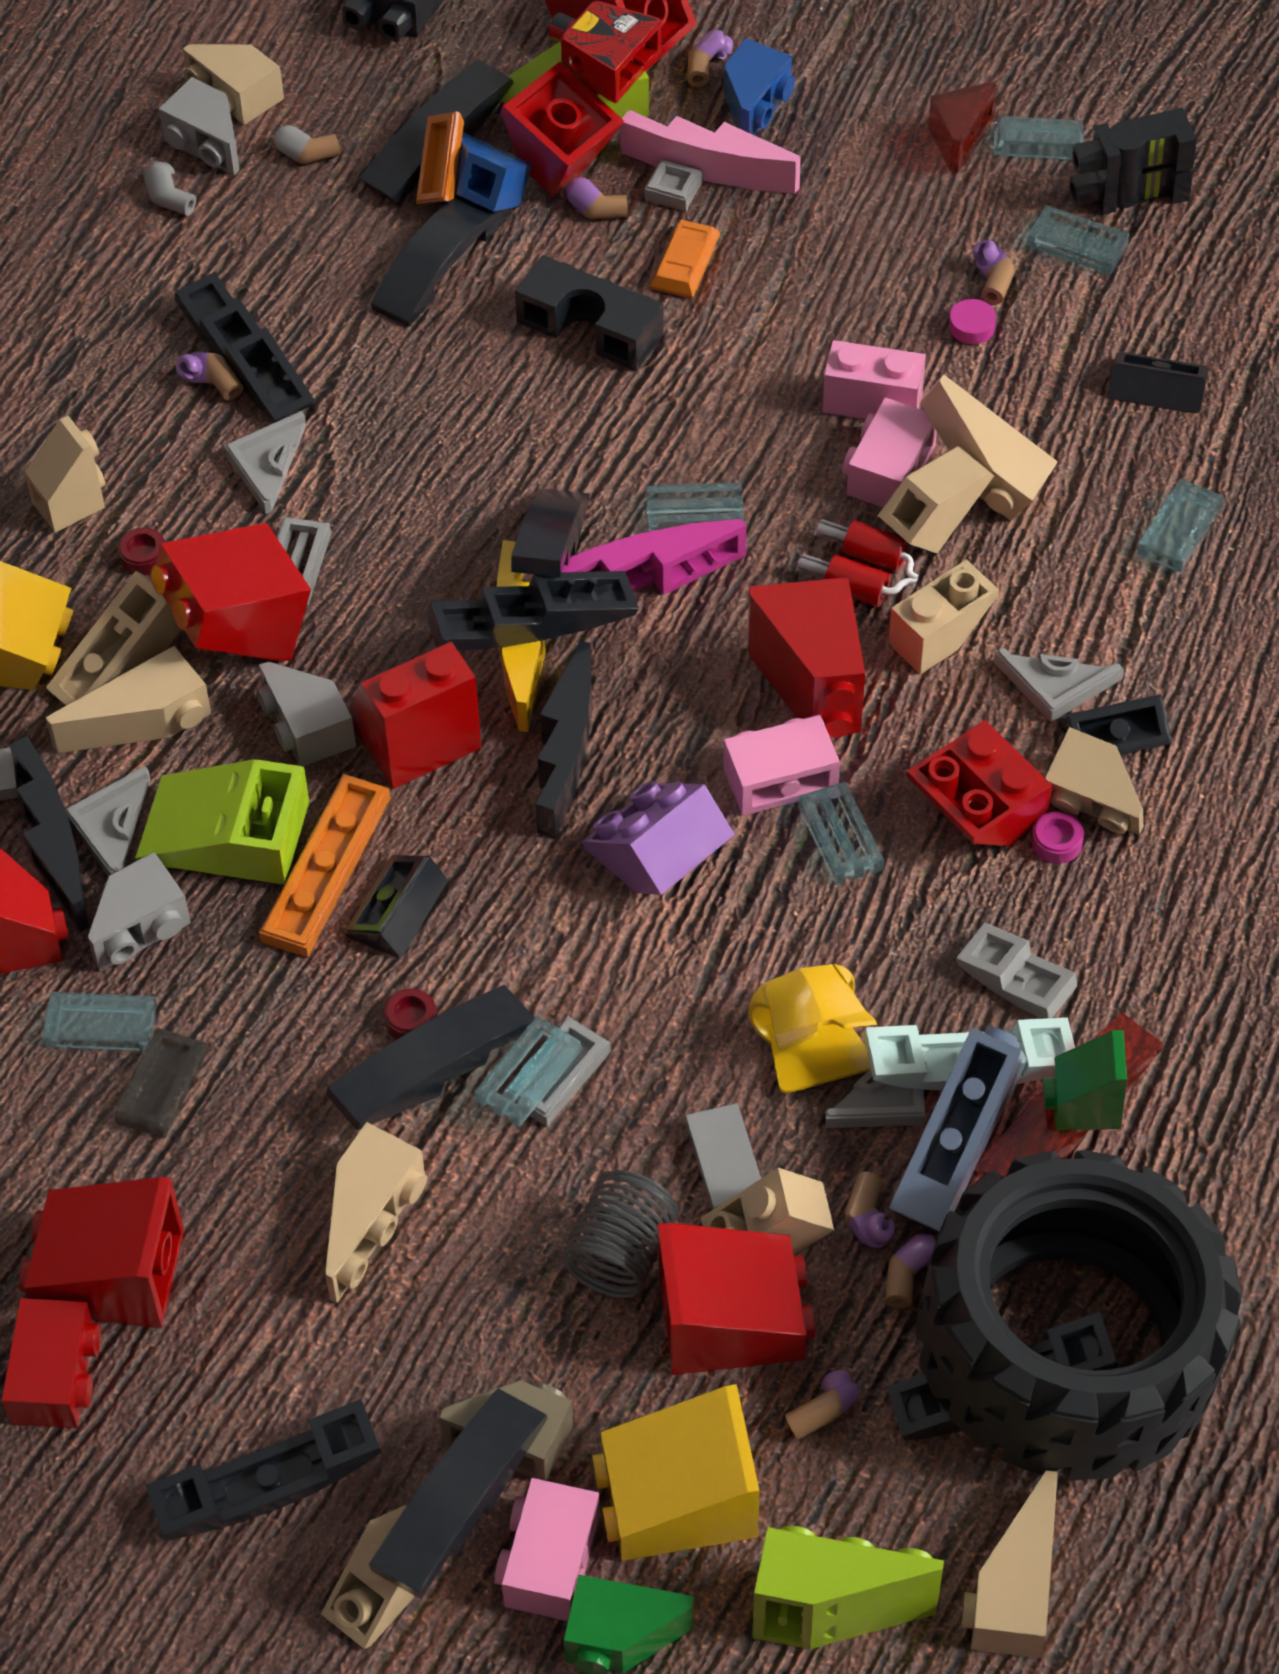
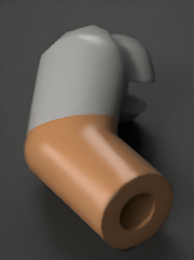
[275,125,340,164]

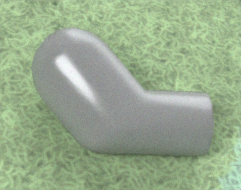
[144,161,196,216]

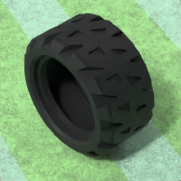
[916,1150,1242,1480]

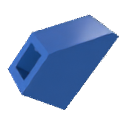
[724,38,795,136]
[455,132,532,212]

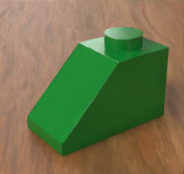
[1043,1030,1127,1131]
[564,1575,694,1674]

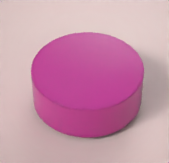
[949,299,996,344]
[1031,811,1084,864]

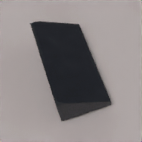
[1108,351,1209,413]
[1059,694,1173,754]
[344,855,447,957]

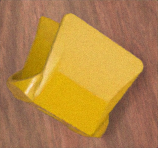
[748,964,877,1094]

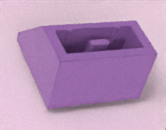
[581,781,735,895]

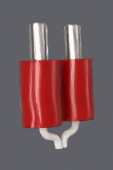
[797,519,919,608]

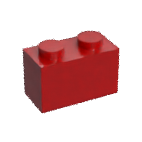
[2,1298,101,1429]

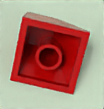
[500,61,624,197]
[0,848,69,974]

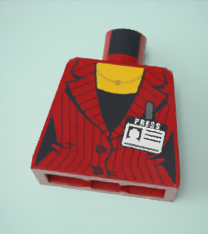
[549,1,661,104]

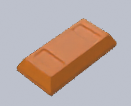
[416,112,464,205]
[649,219,720,299]

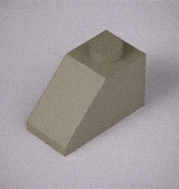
[439,1380,574,1481]

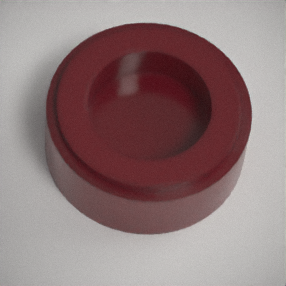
[117,528,165,576]
[384,989,437,1040]

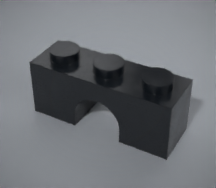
[515,255,664,372]

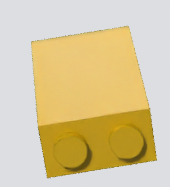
[0,561,73,690]
[592,1384,759,1561]

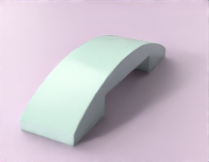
[863,1017,1075,1090]

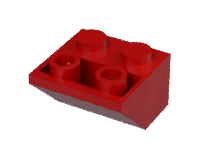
[907,720,1052,846]

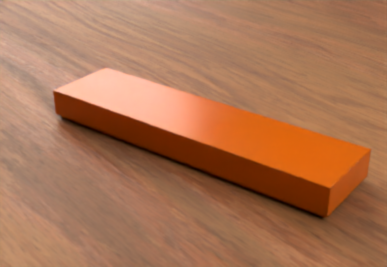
[259,774,391,958]

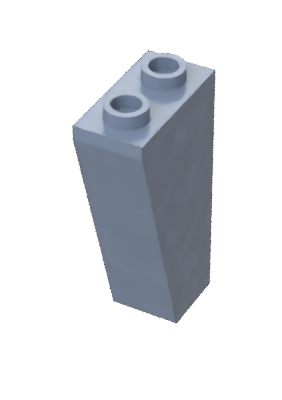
[889,1025,1027,1232]

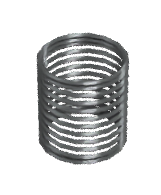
[562,1170,678,1298]

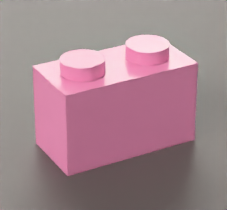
[823,340,926,419]
[842,397,937,507]
[724,715,840,816]
[495,1478,600,1621]

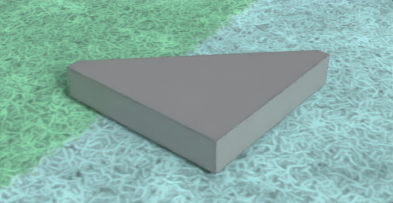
[224,411,306,514]
[994,648,1124,722]
[66,766,151,877]
[825,1030,925,1128]

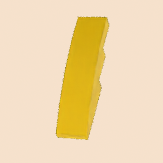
[497,540,545,732]

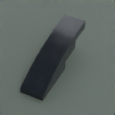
[359,59,514,206]
[175,272,315,423]
[511,488,589,577]
[425,571,639,651]
[535,640,592,839]
[9,736,89,932]
[325,985,536,1131]
[369,1388,548,1600]

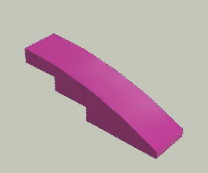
[562,519,746,595]

